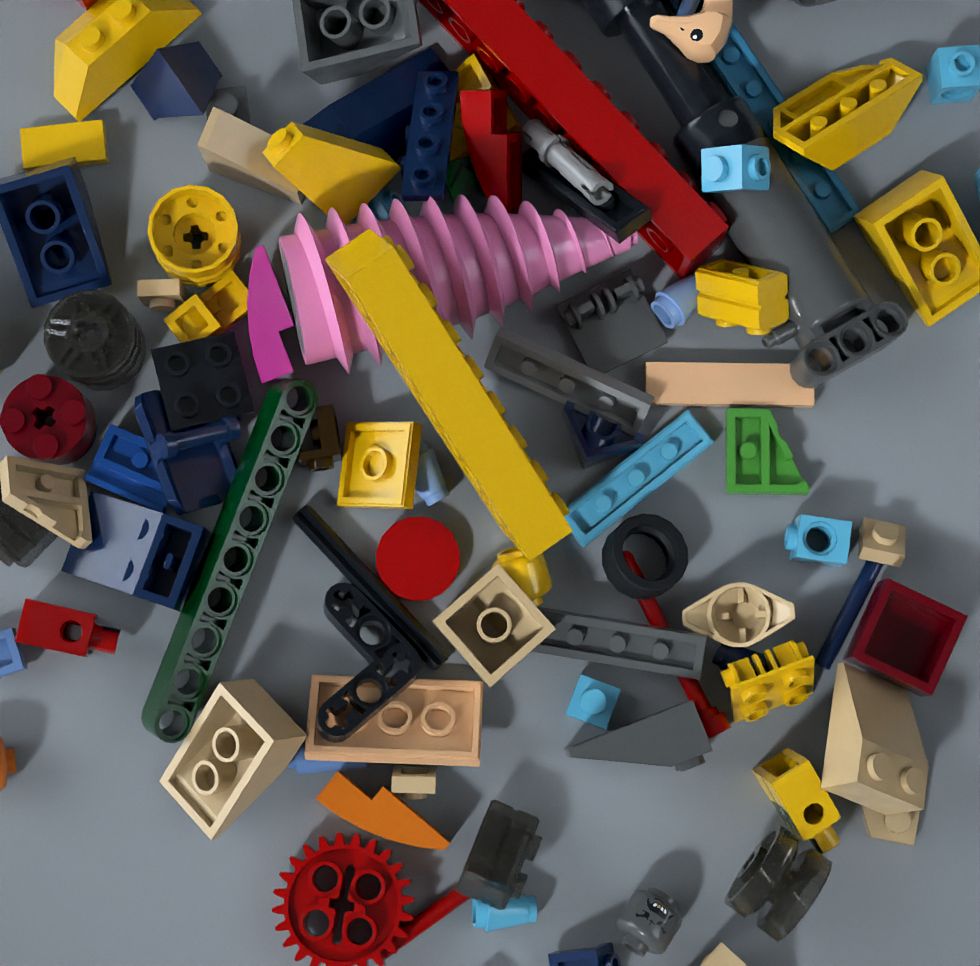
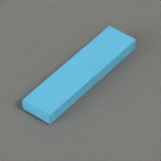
[564,410,715,548]

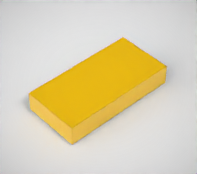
[20,119,109,171]

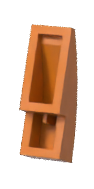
[315,771,451,850]

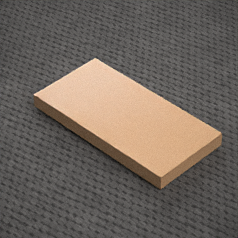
[304,674,483,767]

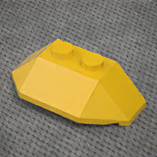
[54,0,202,122]
[773,58,923,171]

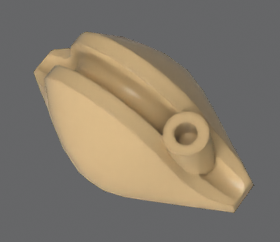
[682,582,796,647]

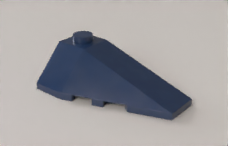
[303,47,449,162]

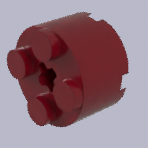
[0,374,97,465]

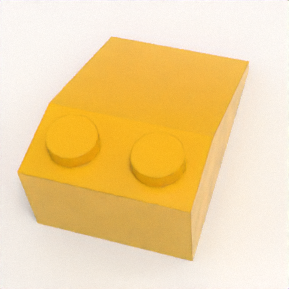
[853,169,980,327]

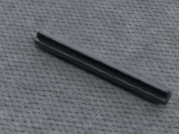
[293,505,449,670]

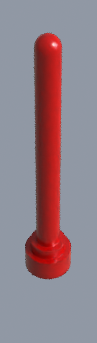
[623,550,732,739]

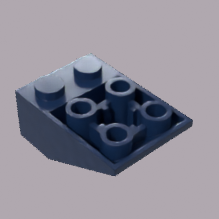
[61,491,211,612]

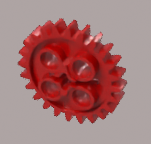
[272,832,416,966]

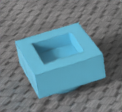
[565,674,621,730]

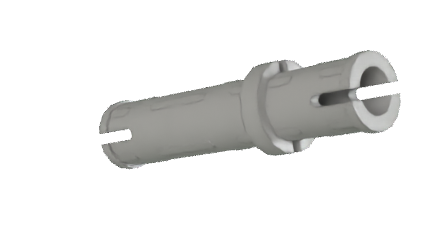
[521,119,613,205]

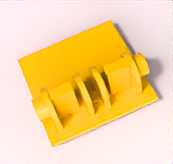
[721,640,815,723]

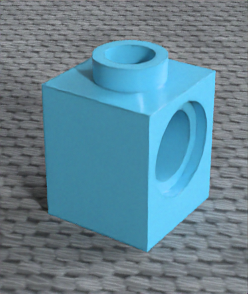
[926,45,980,105]
[784,514,852,568]

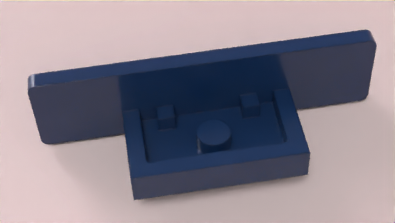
[401,71,460,201]

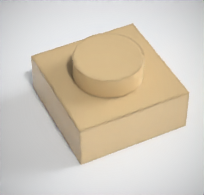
[137,278,186,312]
[858,517,906,567]
[391,765,437,800]

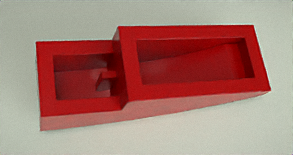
[460,89,522,214]

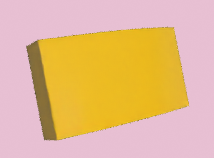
[163,270,248,343]

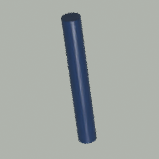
[815,560,883,670]

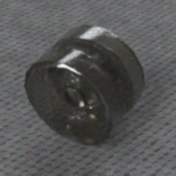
[724,825,832,942]

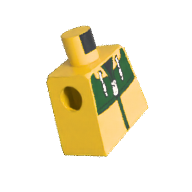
[752,747,841,854]

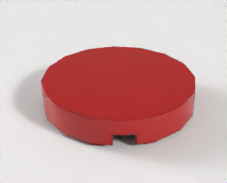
[376,517,460,601]

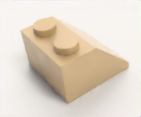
[433,563,556,688]

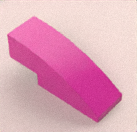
[247,245,295,383]

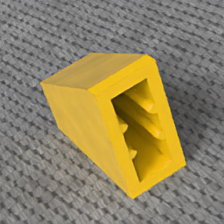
[262,121,401,225]

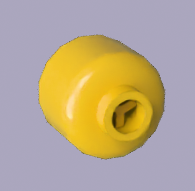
[491,546,552,607]

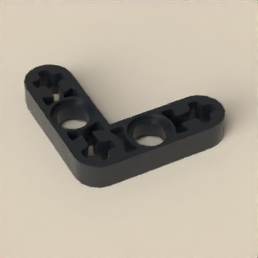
[316,582,421,743]

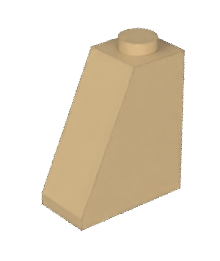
[197,107,305,205]

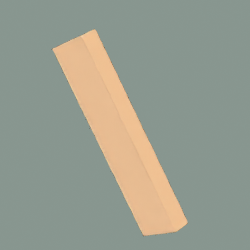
[645,362,815,408]

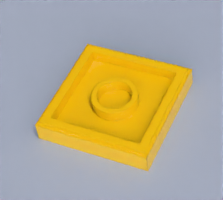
[337,422,422,509]

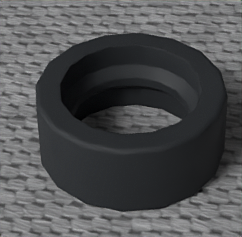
[602,513,688,600]

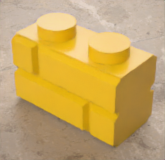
[695,259,789,335]

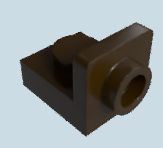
[297,404,342,472]

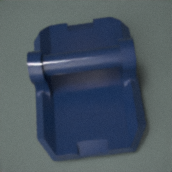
[134,390,241,515]

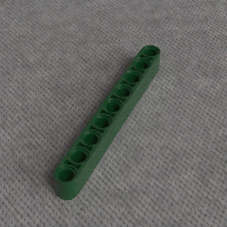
[141,378,318,743]

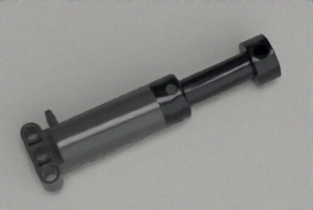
[582,0,908,389]

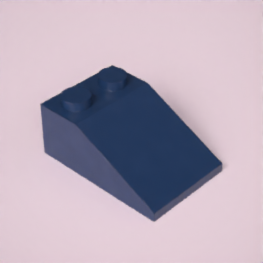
[0,157,112,308]

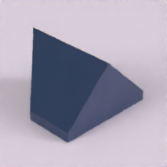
[131,41,223,121]
[562,400,645,469]

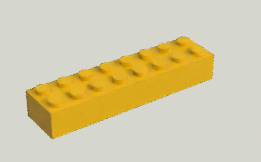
[325,228,573,561]

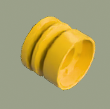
[147,185,242,288]

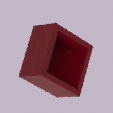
[843,578,968,697]

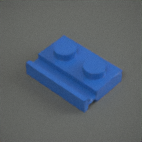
[84,424,169,513]

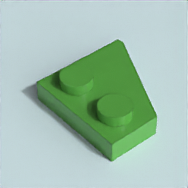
[725,408,809,496]

